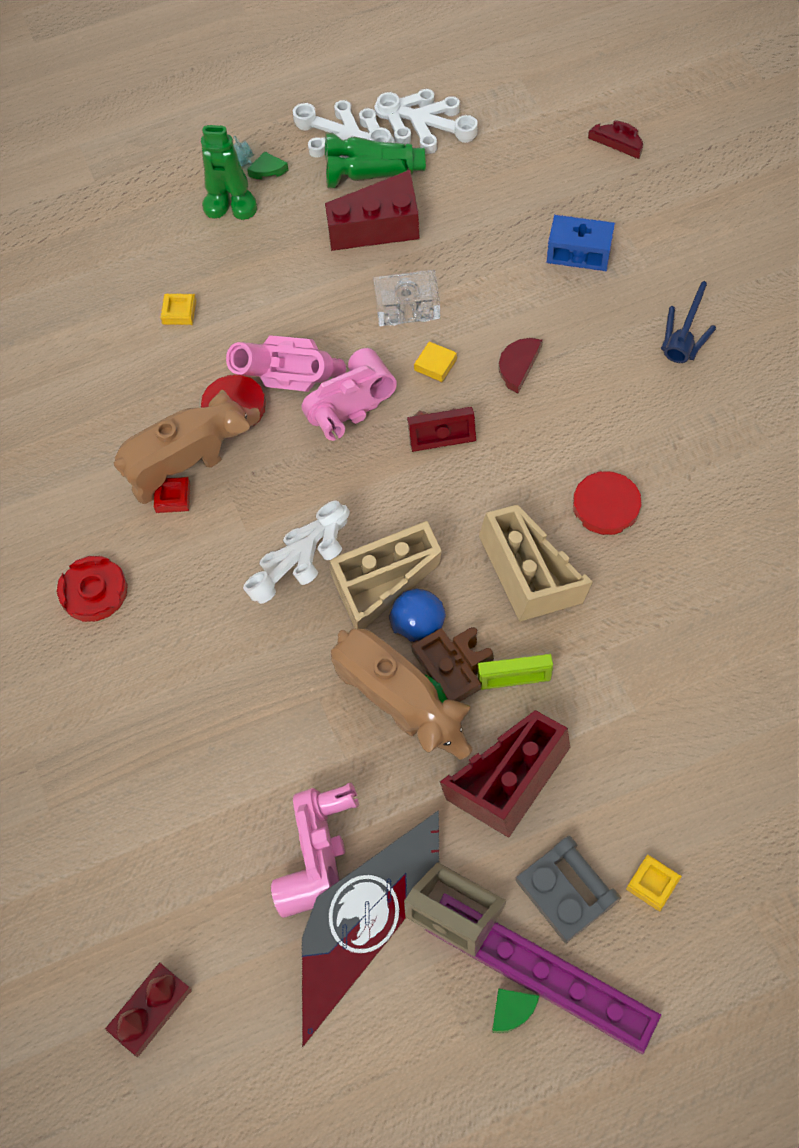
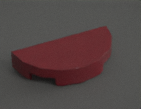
[588,121,643,159]
[498,338,543,394]

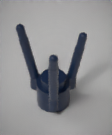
[661,281,716,363]

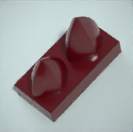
[407,407,477,452]
[105,962,192,1057]

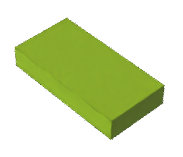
[478,654,553,690]

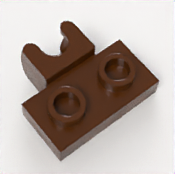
[411,627,494,702]

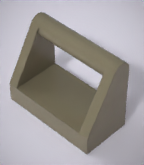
[404,862,506,957]

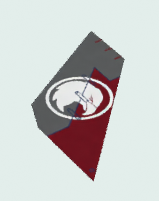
[302,810,439,1048]

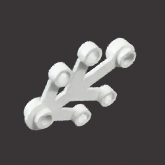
[375,89,478,154]
[293,100,394,158]
[243,501,350,604]

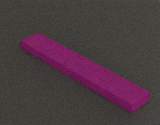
[425,893,661,1055]

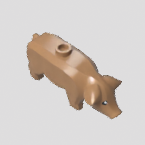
[114,390,260,504]
[331,628,473,760]

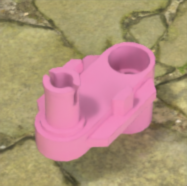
[226,336,346,392]
[302,348,397,441]
[271,783,359,918]

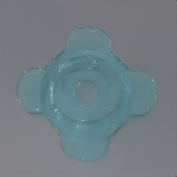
[233,135,254,167]

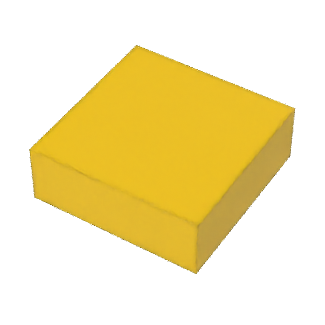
[160,294,196,325]
[414,341,457,382]
[626,854,682,912]

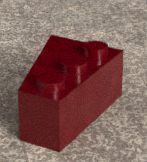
[325,170,420,251]
[440,710,571,838]

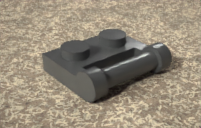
[516,836,621,944]

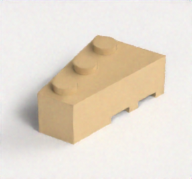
[479,505,593,622]
[329,521,442,629]

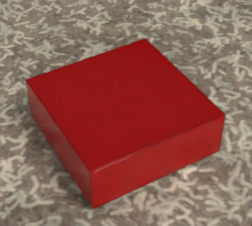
[154,477,190,513]

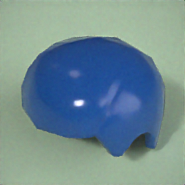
[389,588,446,642]

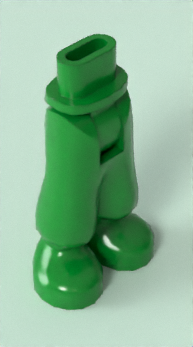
[201,125,257,220]
[325,133,426,188]

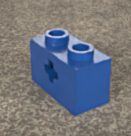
[546,215,615,271]

